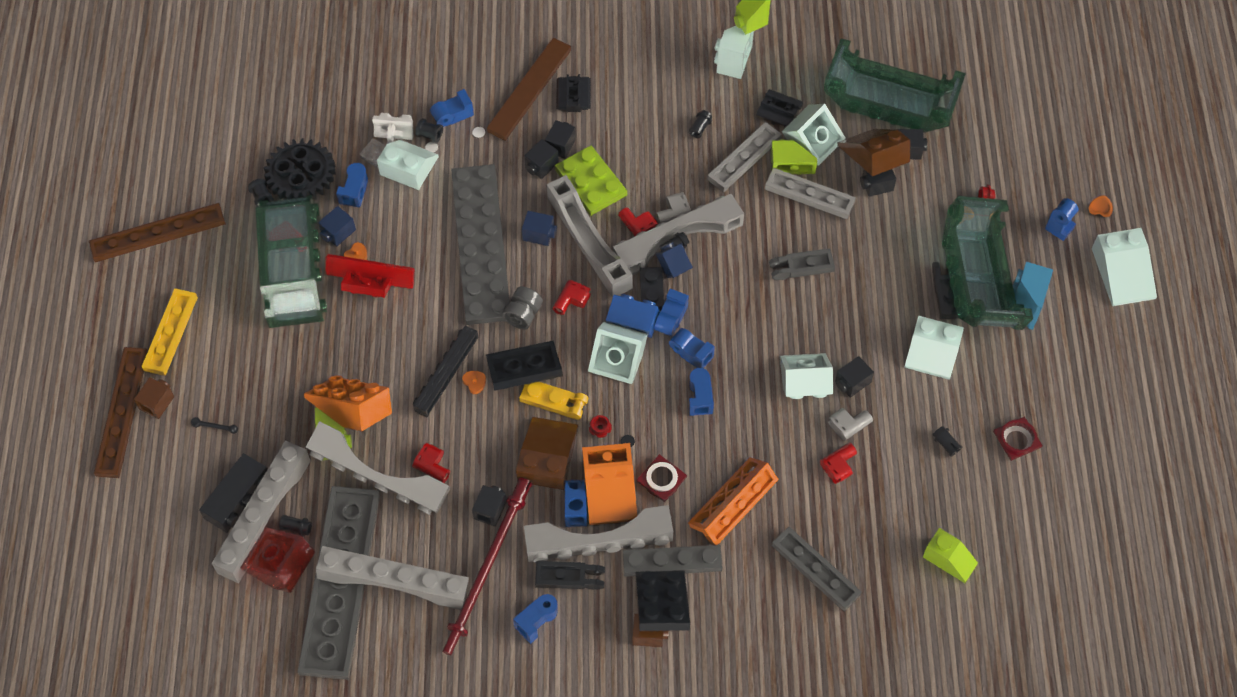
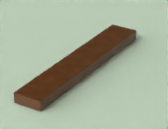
[487,38,571,141]
[89,203,226,263]
[94,347,148,478]

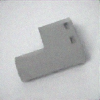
[656,192,691,224]
[828,408,873,441]

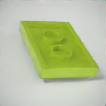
[555,145,627,216]

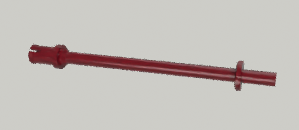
[442,478,533,655]

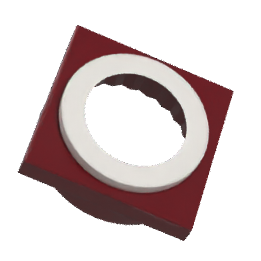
[993,416,1043,461]
[637,454,687,503]

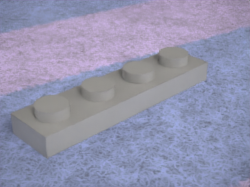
[707,122,782,192]
[765,168,856,219]

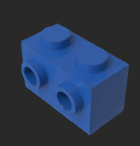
[606,294,660,338]

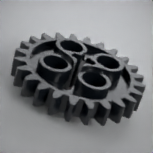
[264,138,336,203]

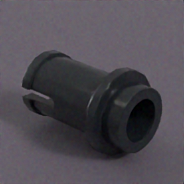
[688,110,712,139]
[659,232,689,251]
[933,426,962,457]
[279,515,312,537]

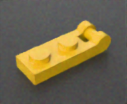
[519,381,589,420]

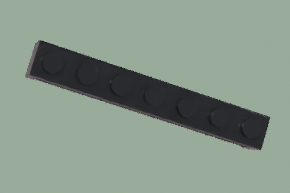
[413,325,479,417]

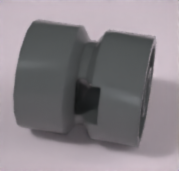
[502,286,543,330]

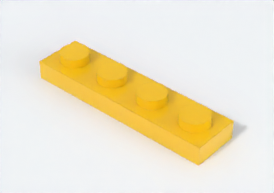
[142,288,198,376]

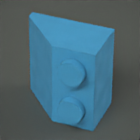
[1010,262,1053,330]

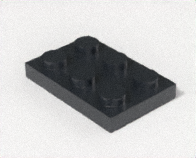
[486,340,563,391]
[635,571,690,631]

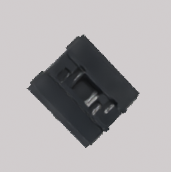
[556,74,591,112]
[756,89,803,127]

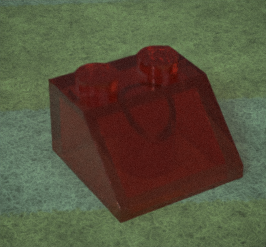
[240,527,315,593]

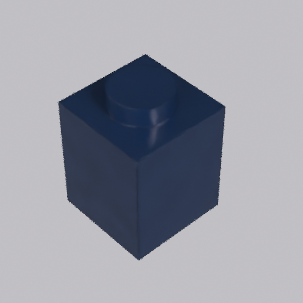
[318,206,356,247]
[522,211,557,246]
[656,242,693,278]

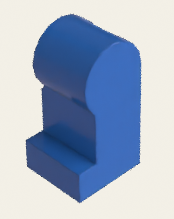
[430,89,474,127]
[336,163,368,207]
[1045,198,1079,241]
[654,289,689,337]
[669,328,715,368]
[689,368,714,416]
[565,480,587,527]
[513,594,558,644]

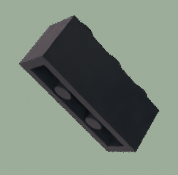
[199,453,268,533]

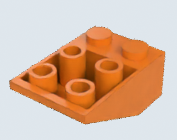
[304,376,392,431]
[582,443,637,525]

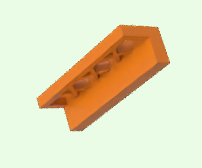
[688,457,779,545]

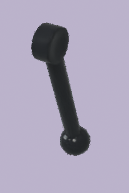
[191,417,238,434]

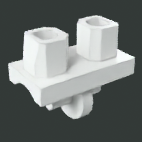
[373,113,413,143]

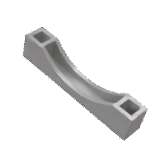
[547,175,633,298]
[613,194,744,275]
[306,421,450,515]
[211,440,311,583]
[524,505,673,563]
[316,546,469,610]

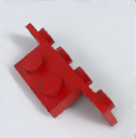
[325,254,414,298]

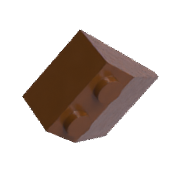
[837,129,910,176]
[516,417,579,490]

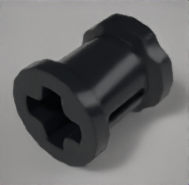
[415,118,443,143]
[248,178,274,208]

